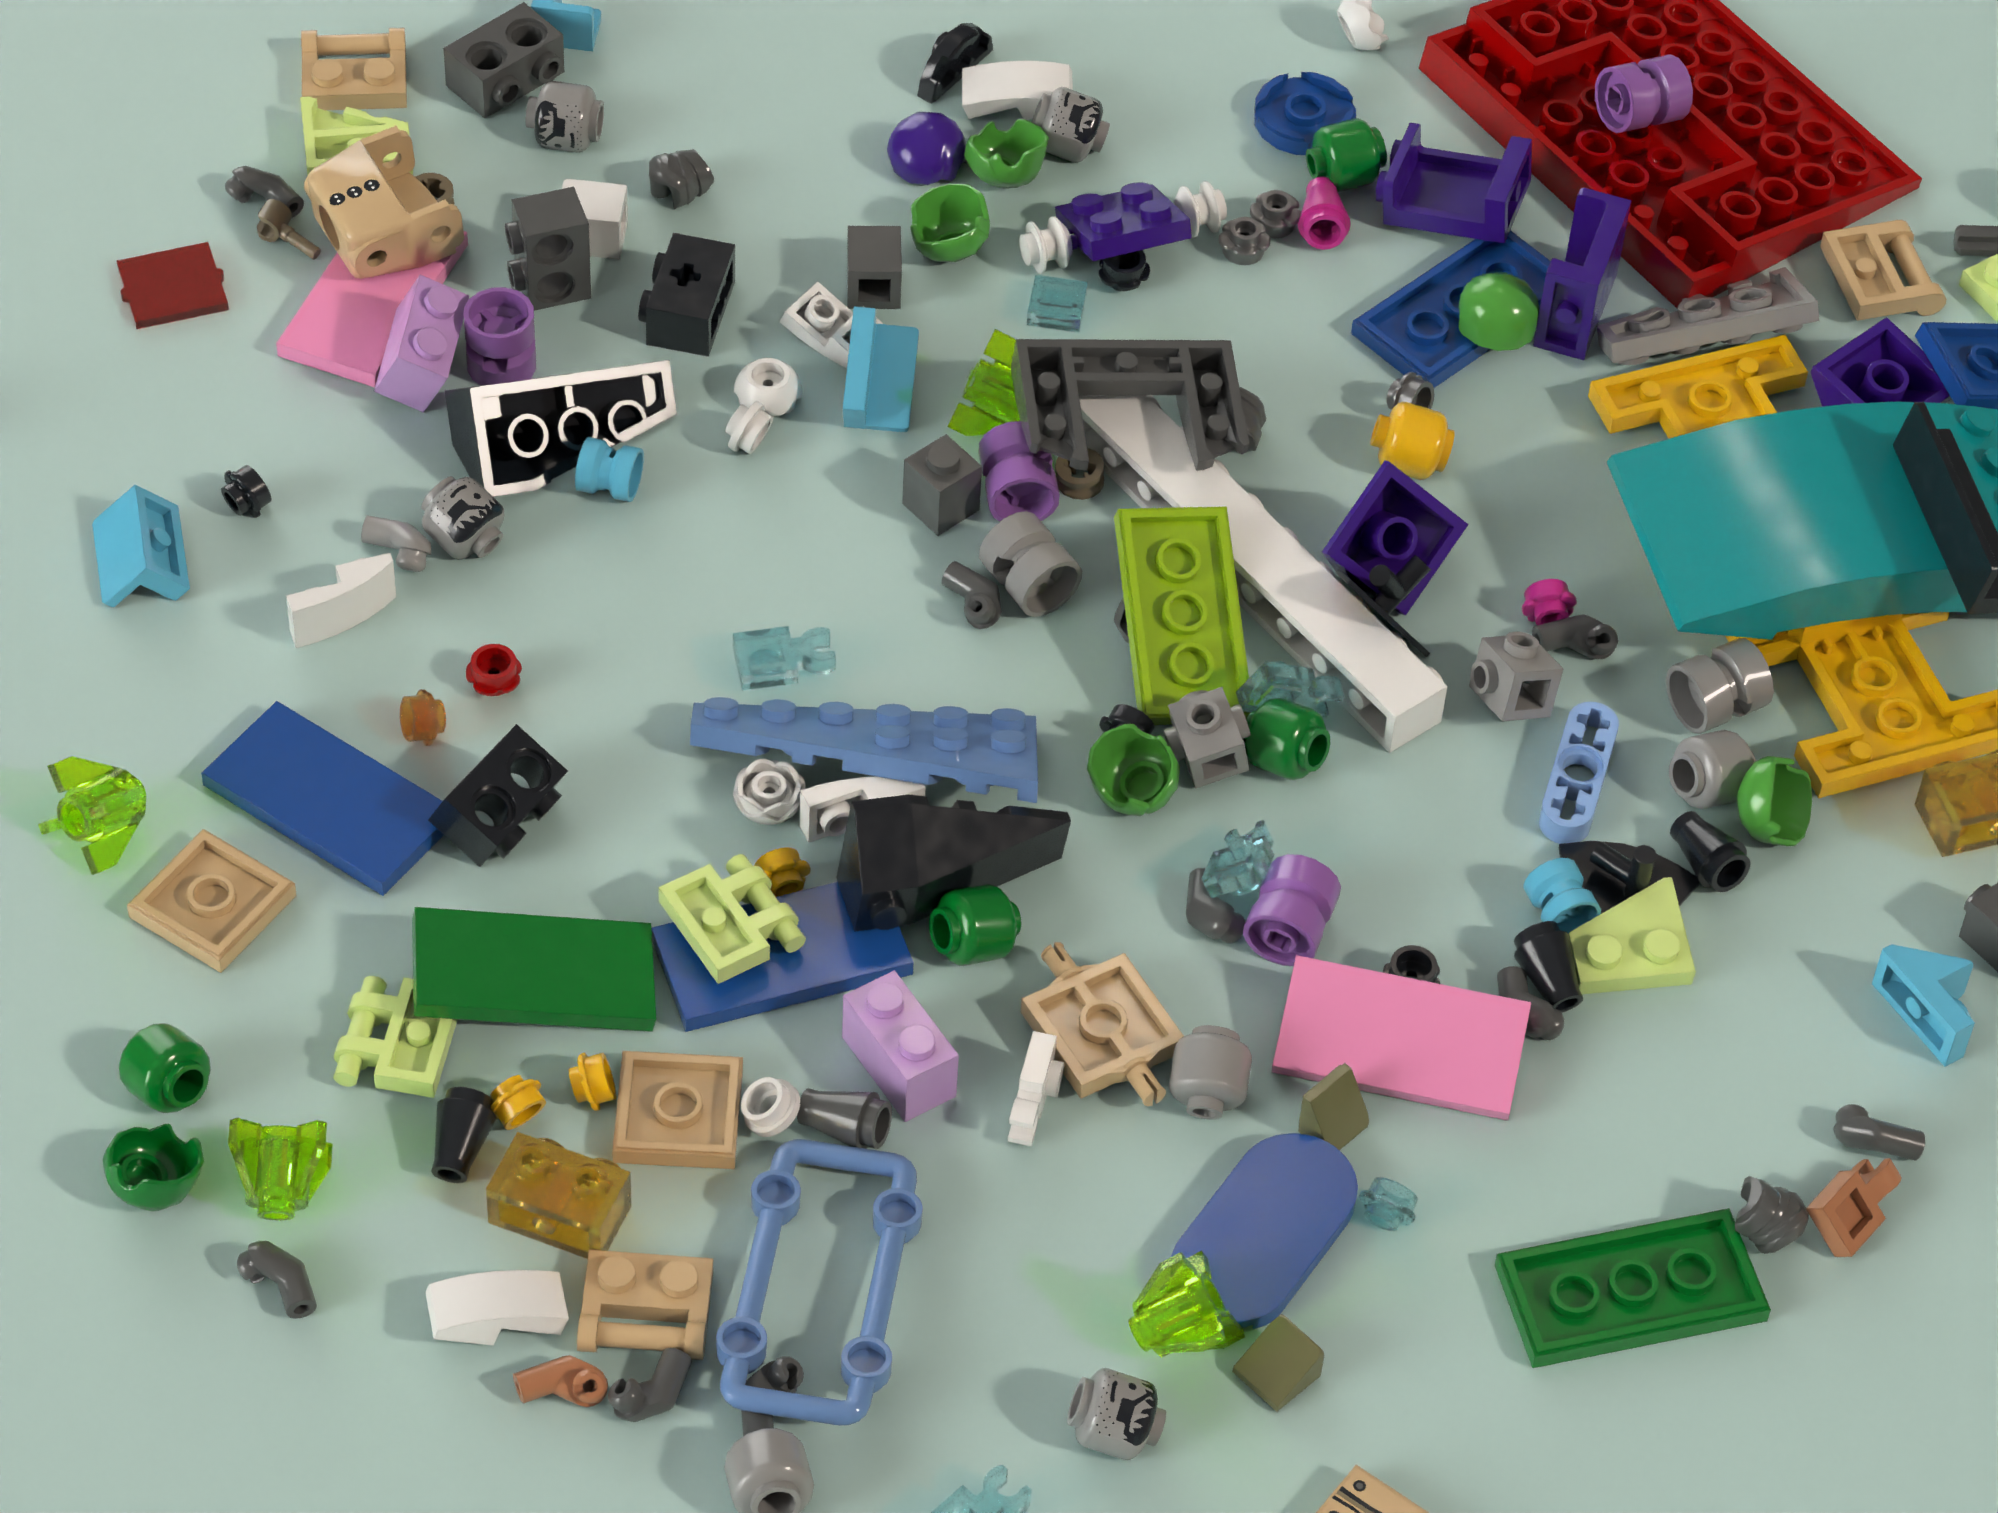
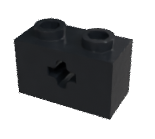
[638,233,735,357]

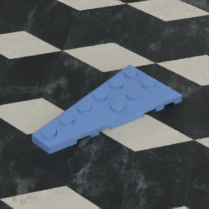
[690,697,1038,803]

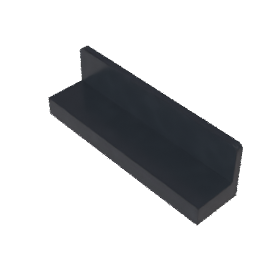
[1893,402,1998,614]

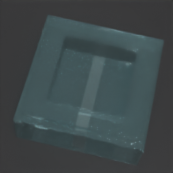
[1027,275,1088,333]

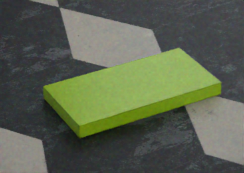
[1114,506,1253,725]

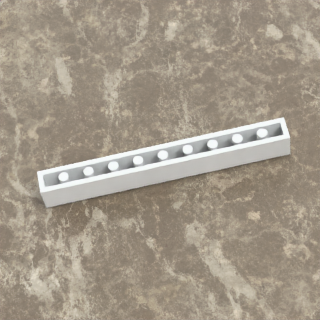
[1079,395,1448,753]

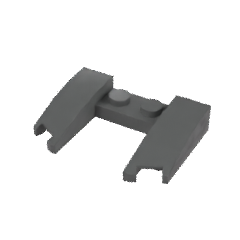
[1010,339,1250,471]

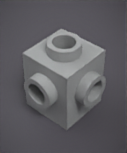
[1469,632,1563,721]
[1163,687,1250,789]

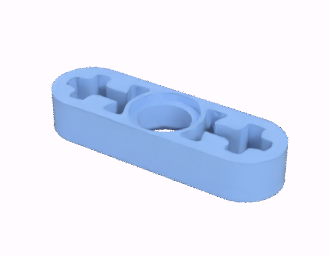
[1539,702,1619,844]

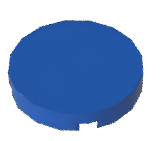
[1254,72,1356,155]

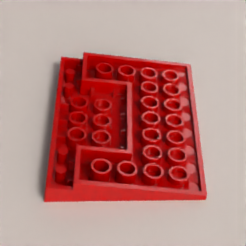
[1418,0,1922,309]

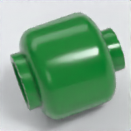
[1306,118,1387,192]
[1243,698,1330,780]
[929,884,1021,966]
[119,1023,211,1113]

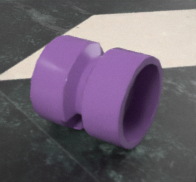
[1595,54,1693,133]
[464,287,536,385]
[978,421,1060,521]
[1243,854,1341,966]

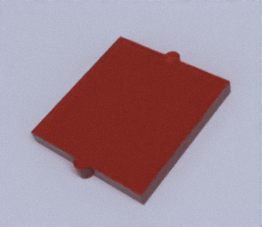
[116,242,229,329]

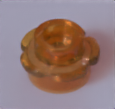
[400,689,446,746]

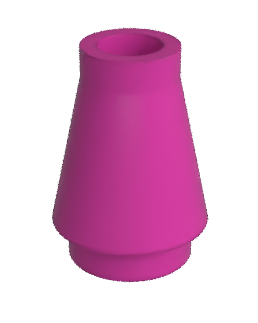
[1298,177,1351,250]

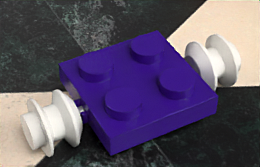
[1019,181,1227,274]

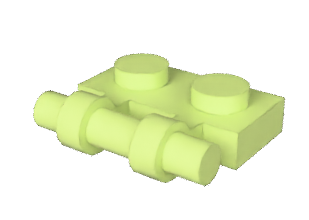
[658,854,806,984]
[333,976,458,1098]

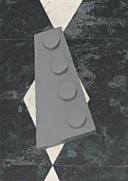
[1597,267,1819,365]

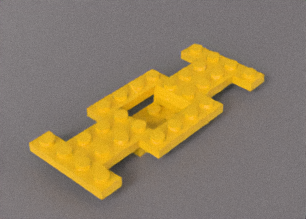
[1588,334,1998,799]

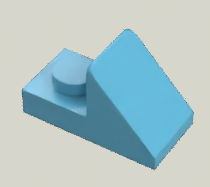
[1872,944,1975,1067]

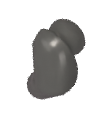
[225,166,304,218]
[942,561,1002,629]
[1532,614,1618,659]
[1186,868,1245,943]
[1497,966,1564,1040]
[1833,1104,1925,1161]
[237,1241,317,1319]
[608,1348,692,1422]
[741,1356,804,1436]

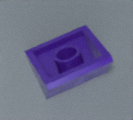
[1810,317,1952,407]
[1322,460,1469,616]

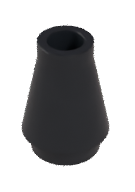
[1670,811,1750,892]
[1514,921,1583,1013]
[431,1087,496,1183]

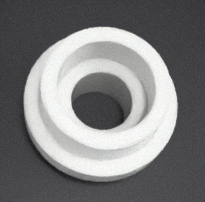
[725,401,773,454]
[741,1077,800,1137]

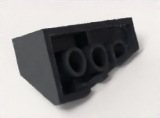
[445,360,677,497]
[836,794,1071,932]

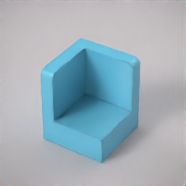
[531,0,601,52]

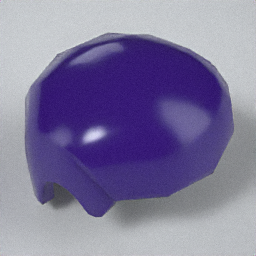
[887,112,967,185]

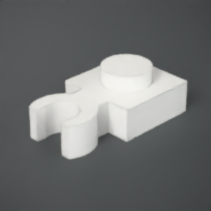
[1008,1031,1064,1146]

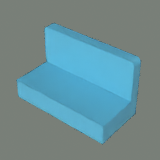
[843,306,919,432]
[92,485,190,607]

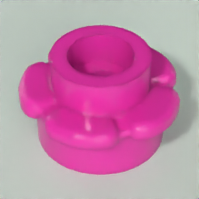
[1522,579,1577,625]

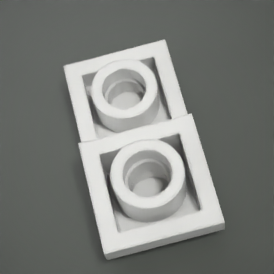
[962,61,1073,120]
[780,282,883,368]
[286,553,396,648]
[799,777,926,843]
[425,1270,569,1345]

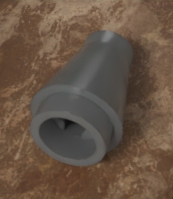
[797,1088,892,1149]

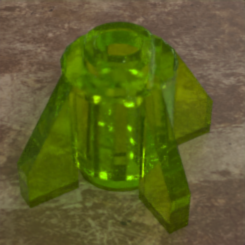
[947,328,1020,436]
[38,756,147,875]
[228,1118,333,1221]
[1128,1250,1245,1358]

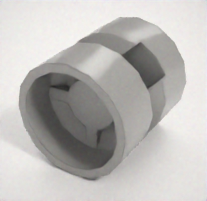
[979,511,1082,617]
[1666,638,1774,734]

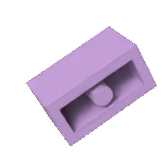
[374,275,469,412]
[842,970,959,1122]

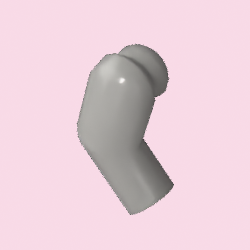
[361,515,431,572]

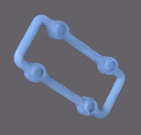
[716,1139,923,1426]

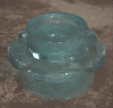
[1359,1177,1418,1231]

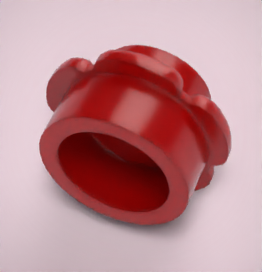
[465,644,522,696]

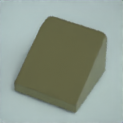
[1298,1063,1369,1150]
[1232,1314,1324,1412]

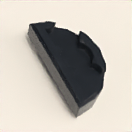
[917,23,993,104]

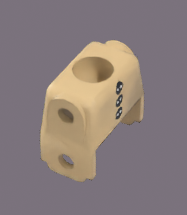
[304,126,464,279]

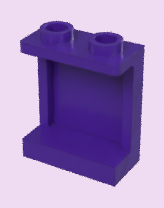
[1376,122,1532,244]
[1533,188,1632,360]

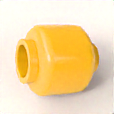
[1370,402,1455,480]

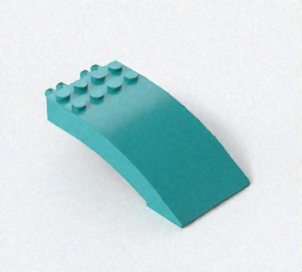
[1607,402,1998,640]

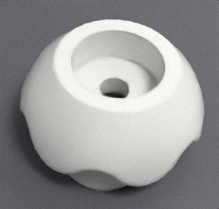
[1337,0,1389,51]
[734,358,802,418]
[733,758,806,825]

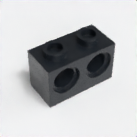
[428,724,568,867]

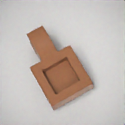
[1806,1158,1902,1257]

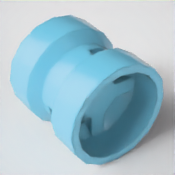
[575,437,644,502]
[1523,858,1601,934]

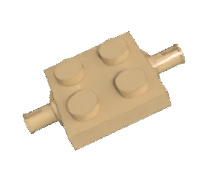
[1021,942,1184,1106]

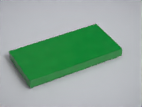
[412,907,656,1032]
[1494,1208,1771,1368]

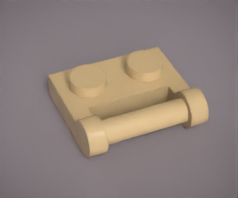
[301,28,407,110]
[1820,220,1946,321]
[577,1250,713,1360]

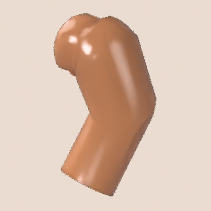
[513,1355,608,1407]

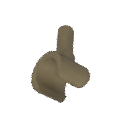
[257,199,321,260]

